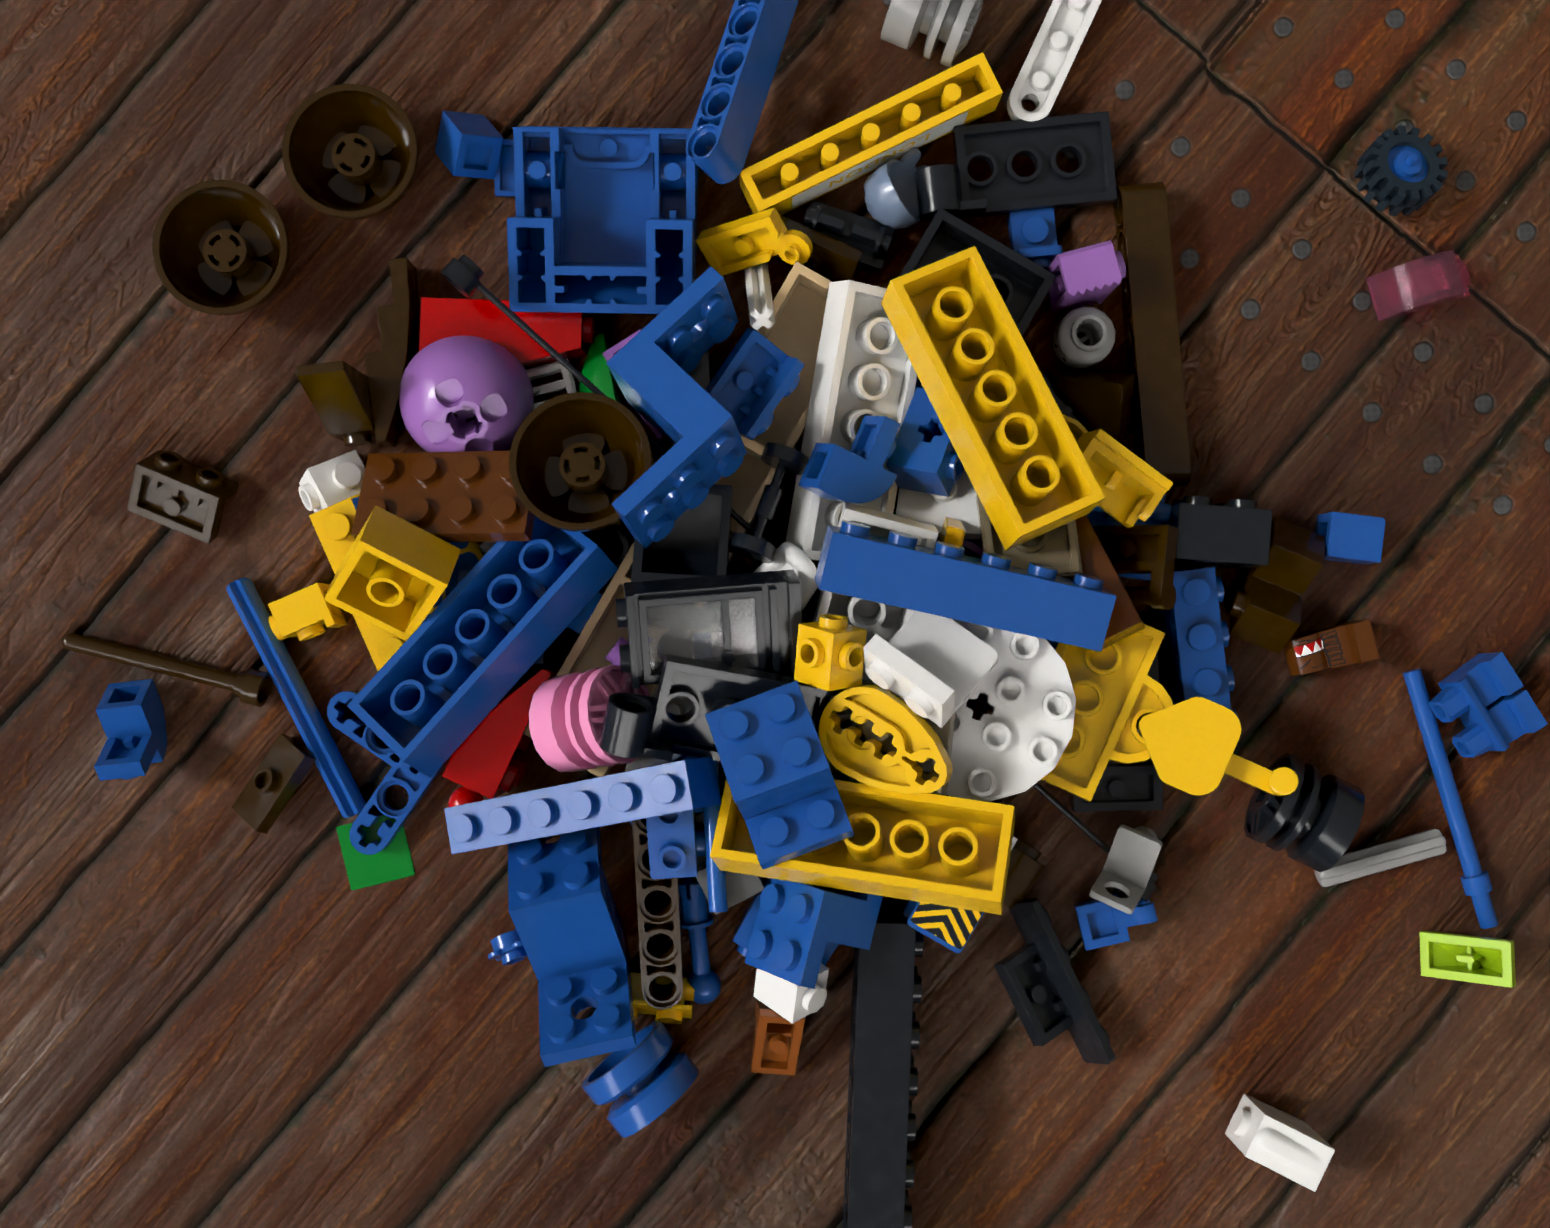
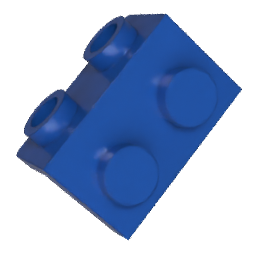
[705,328,805,440]
[646,808,706,879]

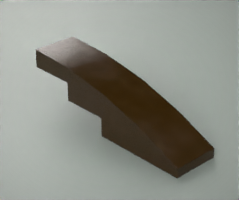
[365,258,420,448]

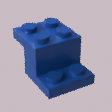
[705,680,855,869]
[745,878,883,989]

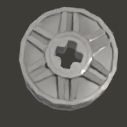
[880,0,984,68]

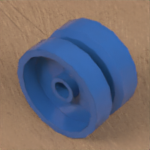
[581,1020,699,1138]

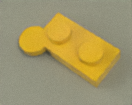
[696,207,813,276]

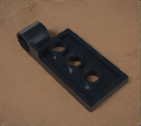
[915,111,1118,222]
[599,654,832,761]

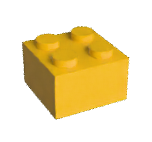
[324,505,461,641]

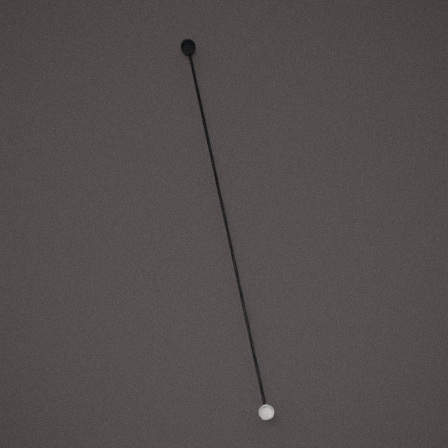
[440,254,1160,902]

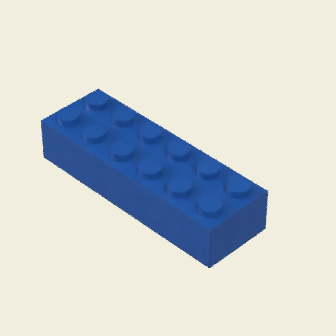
[347,516,618,778]

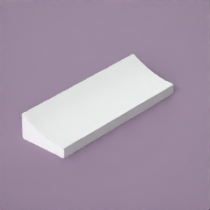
[785,280,917,560]

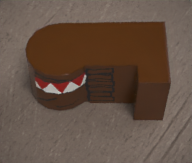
[1283,619,1380,676]

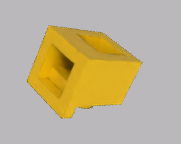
[268,583,347,642]

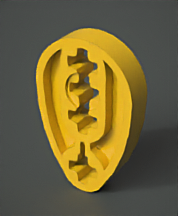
[819,684,953,794]

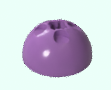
[399,336,534,452]

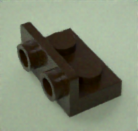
[127,451,239,544]

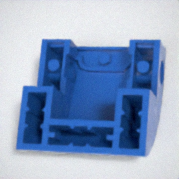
[507,126,698,314]

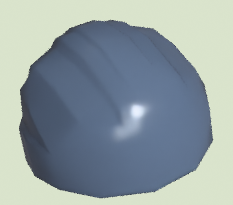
[864,148,928,229]

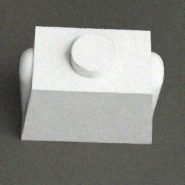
[1225,1094,1335,1192]

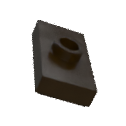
[772,215,863,282]
[232,733,316,834]

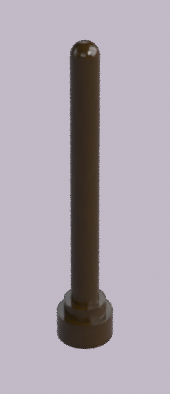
[61,633,272,707]

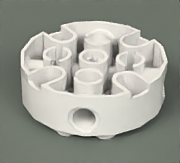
[917,619,1076,802]

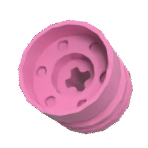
[529,665,649,772]

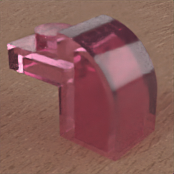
[1366,250,1471,321]

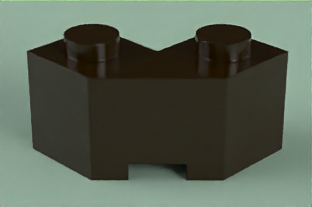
[1226,517,1325,654]

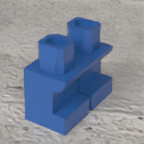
[1428,652,1548,758]

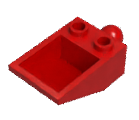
[442,667,560,807]

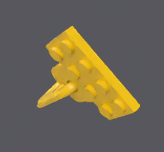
[1041,624,1299,802]

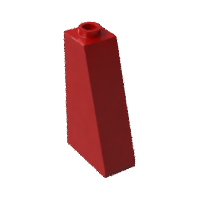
[419,297,595,370]

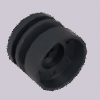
[1244,753,1365,873]

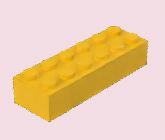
[881,246,1105,551]
[710,778,1015,915]

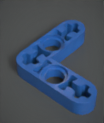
[327,691,444,855]

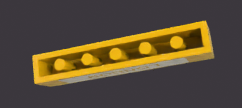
[739,52,1003,216]

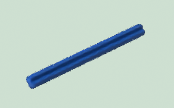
[226,577,366,819]

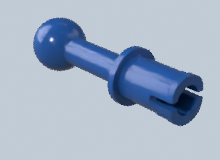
[679,877,721,1004]

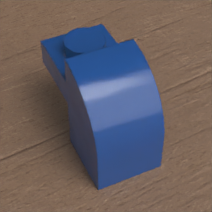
[798,415,901,504]
[94,679,167,781]

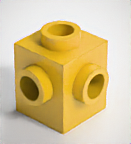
[794,614,867,691]

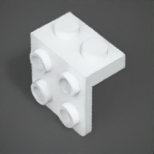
[863,611,998,728]

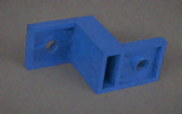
[606,266,747,549]
[508,827,637,1067]

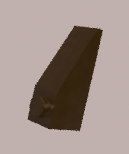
[295,361,375,446]

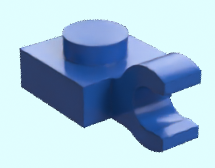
[1073,894,1158,951]

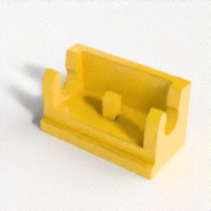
[1077,429,1173,528]

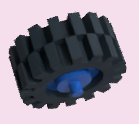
[1354,126,1448,216]

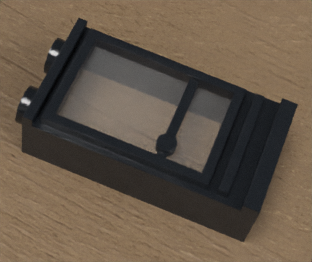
[616,569,802,689]

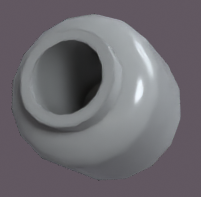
[1053,307,1115,369]

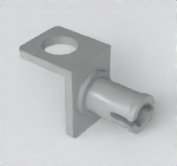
[1089,825,1163,914]

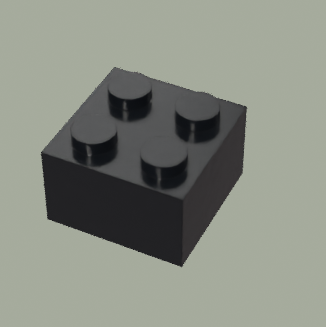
[1161,496,1272,569]

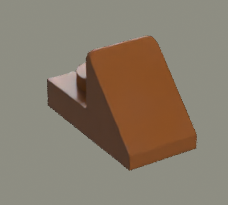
[751,1001,805,1075]

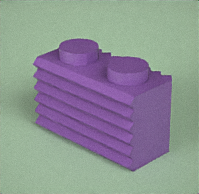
[1046,240,1126,315]

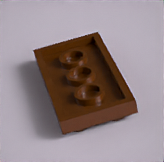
[351,450,535,542]

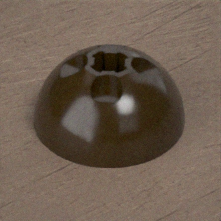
[282,84,419,220]
[152,180,290,316]
[509,392,652,532]

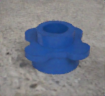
[487,930,528,966]

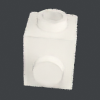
[299,450,365,513]

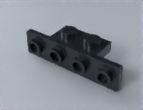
[994,898,1116,1064]

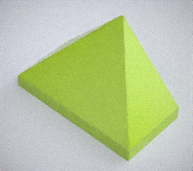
[1419,930,1516,988]

